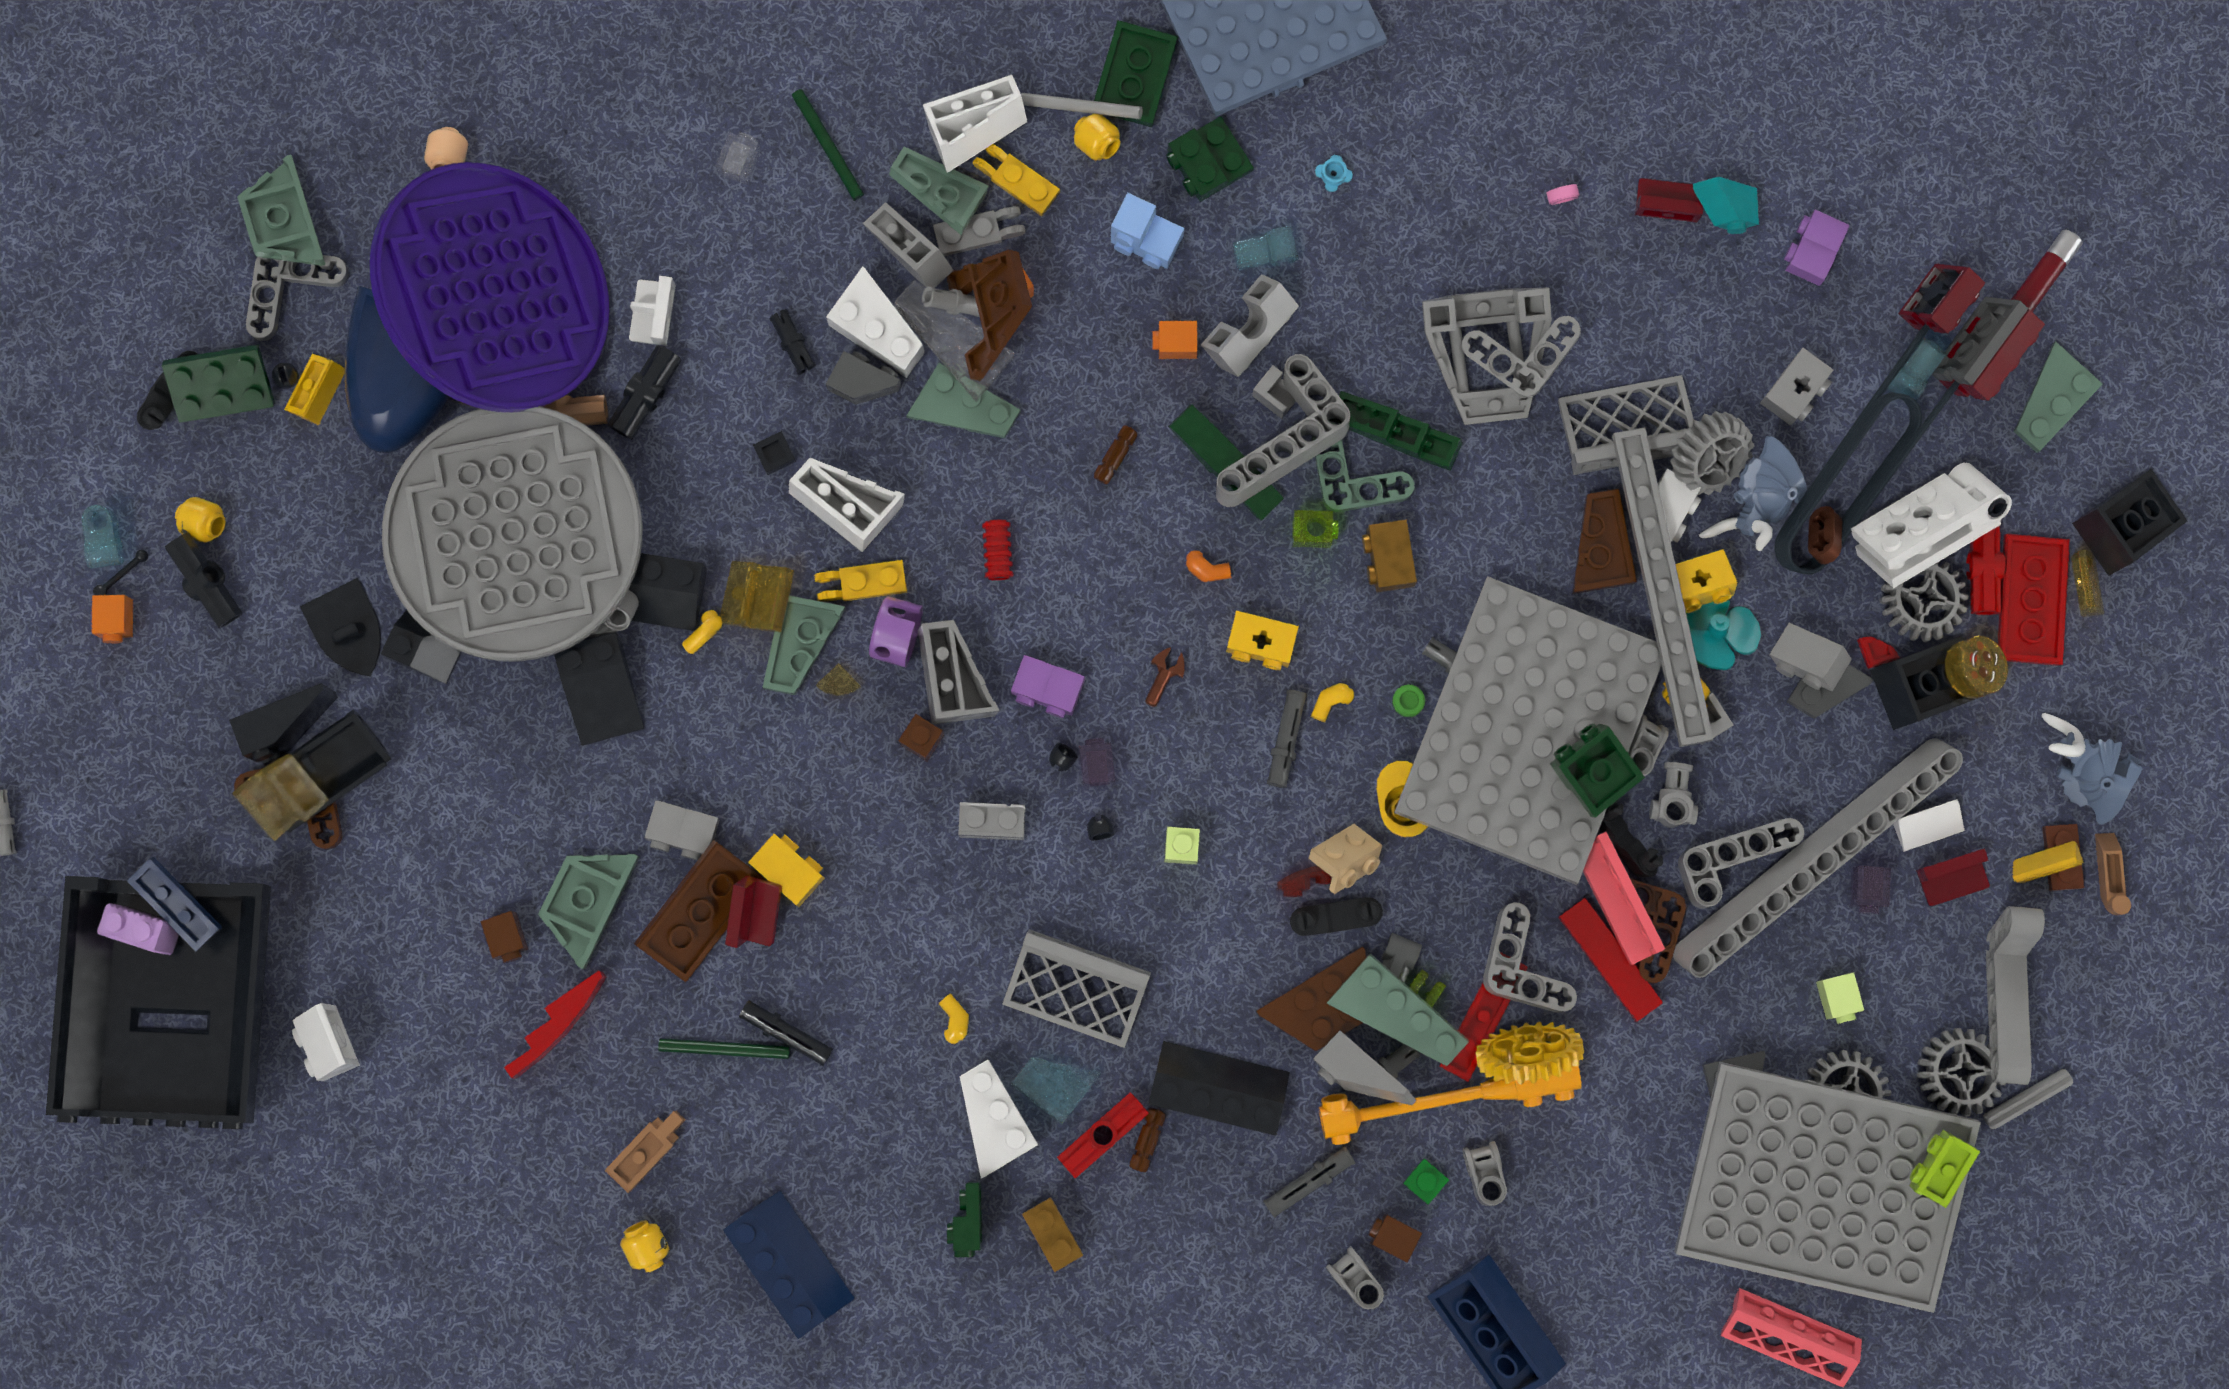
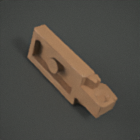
[605,1111,686,1193]

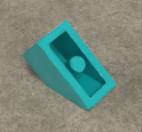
[1693,177,1759,234]

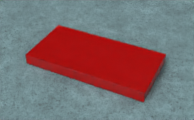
[1997,534,2070,666]

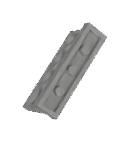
[1558,375,1694,475]
[1002,929,1151,1048]

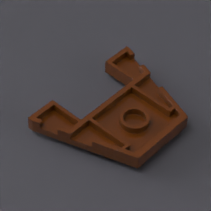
[946,250,1032,381]

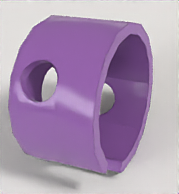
[869,596,923,668]

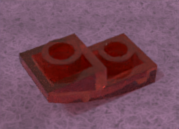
[1276,866,1332,897]

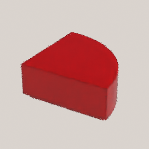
[1857,637,1900,669]

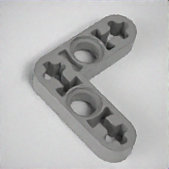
[246,255,349,341]
[1462,316,1581,397]
[1483,902,1577,1013]

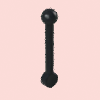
[93,550,148,595]

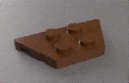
[1256,946,1366,1051]

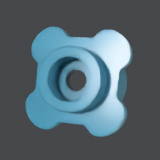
[1315,155,1353,192]

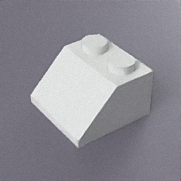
[292,1003,360,1081]

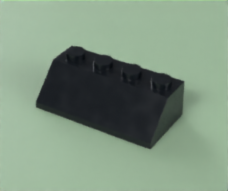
[629,553,707,631]
[1148,1041,1290,1136]

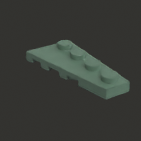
[1327,953,1469,1066]

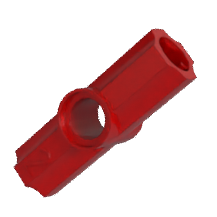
[1966,525,2005,615]
[1057,1092,1149,1179]

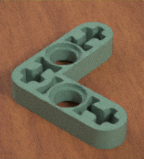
[1312,421,1415,512]

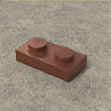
[2042,824,2084,891]

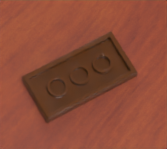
[634,840,765,982]

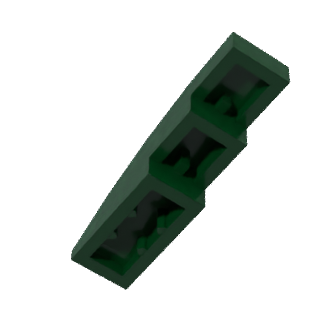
[1329,391,1463,471]
[1168,404,1284,520]

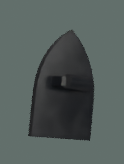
[300,578,381,677]

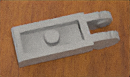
[933,206,1026,256]

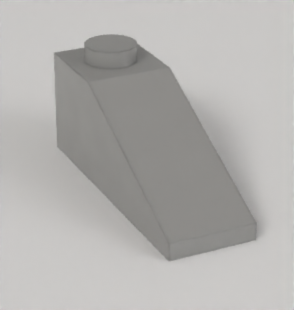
[863,202,954,288]
[1314,1031,1416,1105]

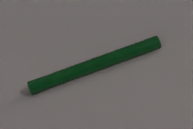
[792,89,864,201]
[658,1038,790,1059]

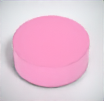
[1546,184,1579,205]

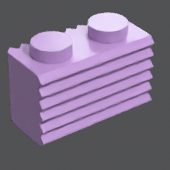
[97,903,179,955]

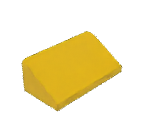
[284,354,345,425]
[2013,841,2084,883]

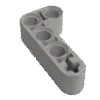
[1678,818,1804,909]

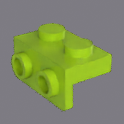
[1909,1129,1980,1208]

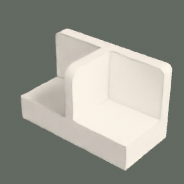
[629,276,676,346]

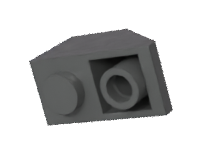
[826,351,901,405]

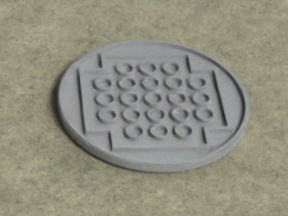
[382,406,643,661]

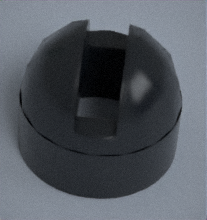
[272,363,299,389]
[1049,743,1078,772]
[1087,815,1114,841]

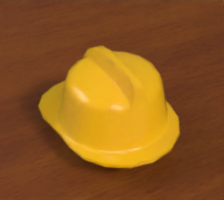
[1376,761,1428,837]

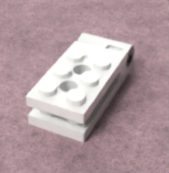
[1851,463,2012,588]

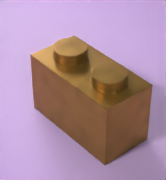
[1362,519,1417,592]
[1022,1197,1083,1272]

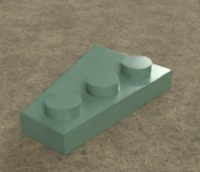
[889,147,989,235]
[2014,341,2102,453]
[906,363,1021,438]
[762,594,846,695]

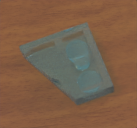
[1011,1057,1101,1125]

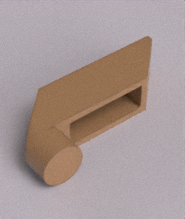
[2095,833,2131,915]

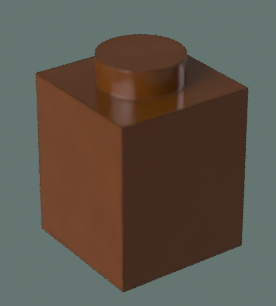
[898,714,944,762]
[480,911,528,963]
[1368,1214,1422,1263]

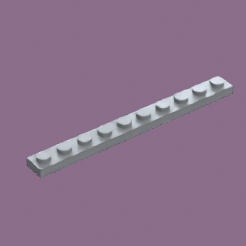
[1612,427,1714,747]

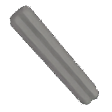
[1983,1069,2073,1129]

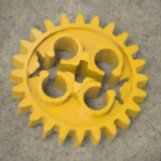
[1476,1022,1584,1084]

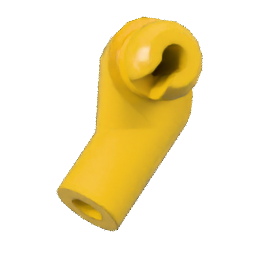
[682,610,723,654]
[1311,683,1354,722]
[939,993,969,1044]

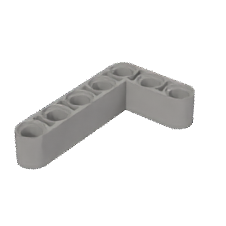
[1216,354,1350,507]
[1986,906,2045,1085]

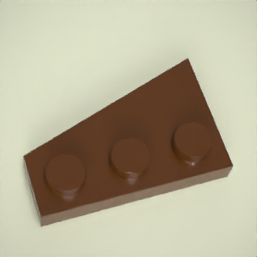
[1572,489,1637,594]

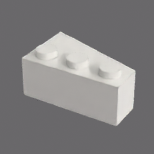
[923,75,1027,173]
[826,266,925,378]
[789,458,905,552]
[960,1060,1038,1179]

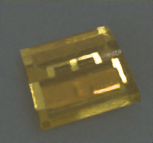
[720,561,794,632]
[231,754,329,841]

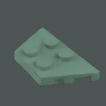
[237,155,326,266]
[538,854,640,970]

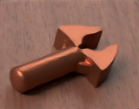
[1145,647,1184,707]

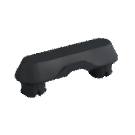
[137,351,198,430]
[1599,799,1663,877]
[1290,897,1383,936]

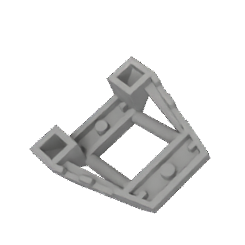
[1422,287,1552,425]

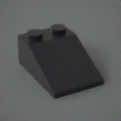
[2072,469,2187,576]
[554,632,644,746]
[1870,636,1986,730]
[229,683,338,765]

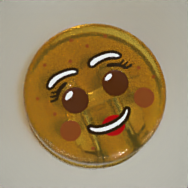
[1945,636,2008,699]

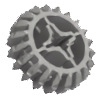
[1670,411,1755,495]
[1880,562,1968,642]
[1917,1028,2006,1117]
[1803,1050,1892,1098]

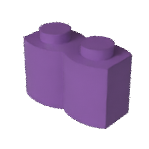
[1784,209,1849,286]
[1011,655,1085,718]

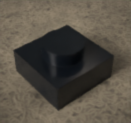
[753,431,796,475]

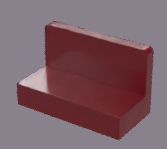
[1635,178,1703,223]
[1916,848,1990,906]
[725,875,782,948]

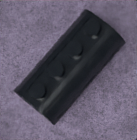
[244,710,391,834]

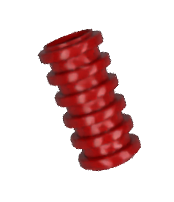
[982,520,1013,580]

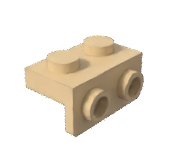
[1309,824,1382,894]

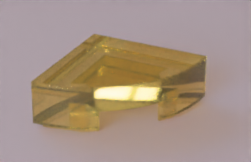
[816,663,861,696]

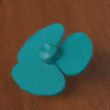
[1686,600,1761,670]

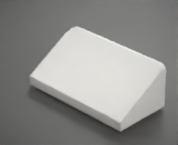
[1893,799,1965,852]

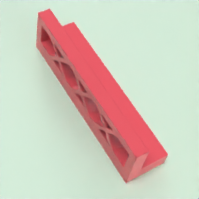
[1583,832,1665,966]
[1721,1288,1862,1388]

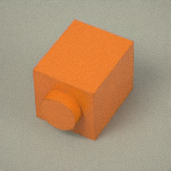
[1152,321,1197,359]
[92,595,133,644]

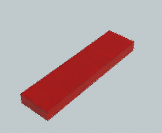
[1558,898,1663,1022]
[1439,952,1528,1082]

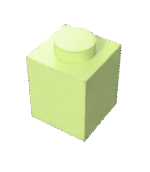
[1164,827,1200,865]
[1816,973,1864,1024]

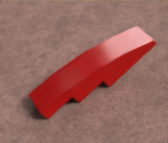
[504,971,607,1079]

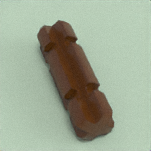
[1094,425,1137,485]
[1129,1108,1166,1173]

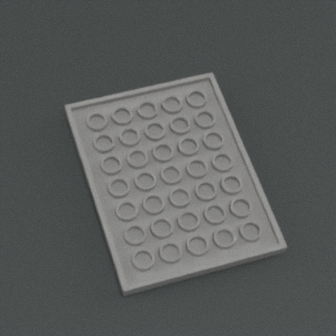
[1394,576,1662,885]
[1674,1062,1981,1313]

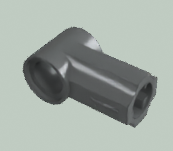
[1381,933,1422,983]

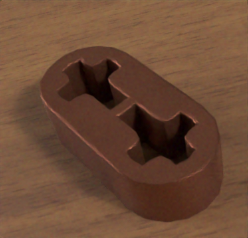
[1808,506,1842,564]

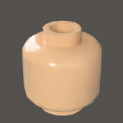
[424,127,468,170]

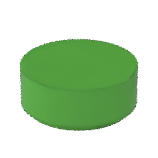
[1392,685,1425,717]

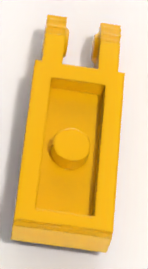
[972,144,1060,216]
[814,560,907,602]

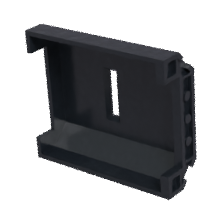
[46,876,271,1129]

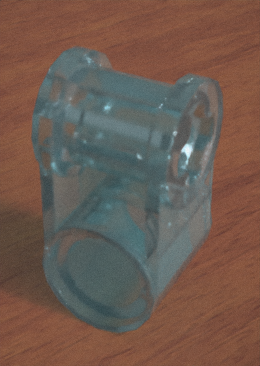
[81,505,124,569]

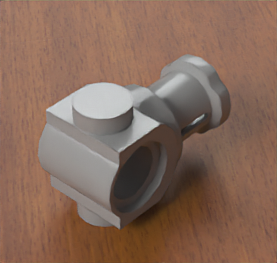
[1649,762,1698,828]

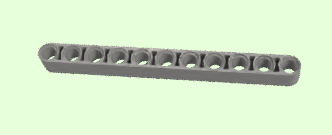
[1673,738,1963,978]

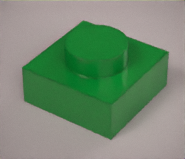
[1403,1158,1449,1205]

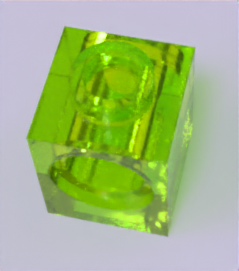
[1292,510,1339,548]

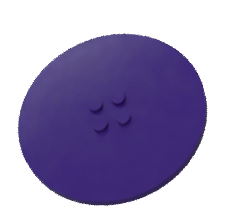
[370,162,610,412]

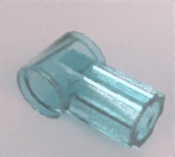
[1232,227,1299,271]
[1887,338,1946,401]

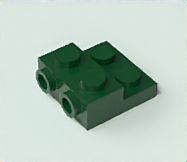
[1166,116,1254,202]
[1550,723,1645,818]
[947,1182,982,1257]

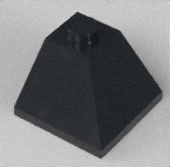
[381,610,461,684]

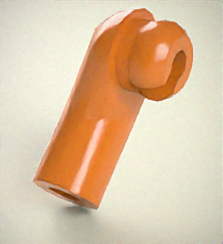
[1186,550,1231,582]

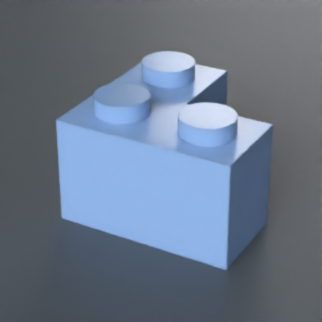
[1111,192,1184,269]

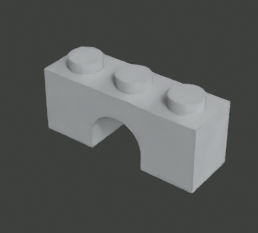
[1201,274,1299,377]

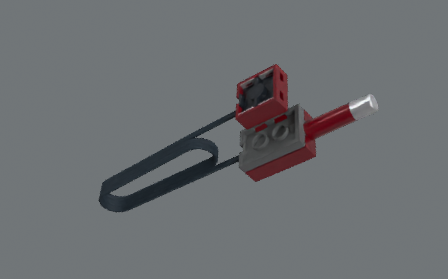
[1774,230,2083,575]

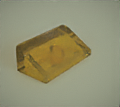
[2071,550,2105,617]

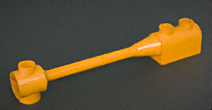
[1318,1063,1582,1145]

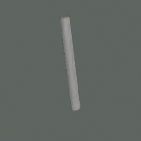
[1021,93,1143,119]

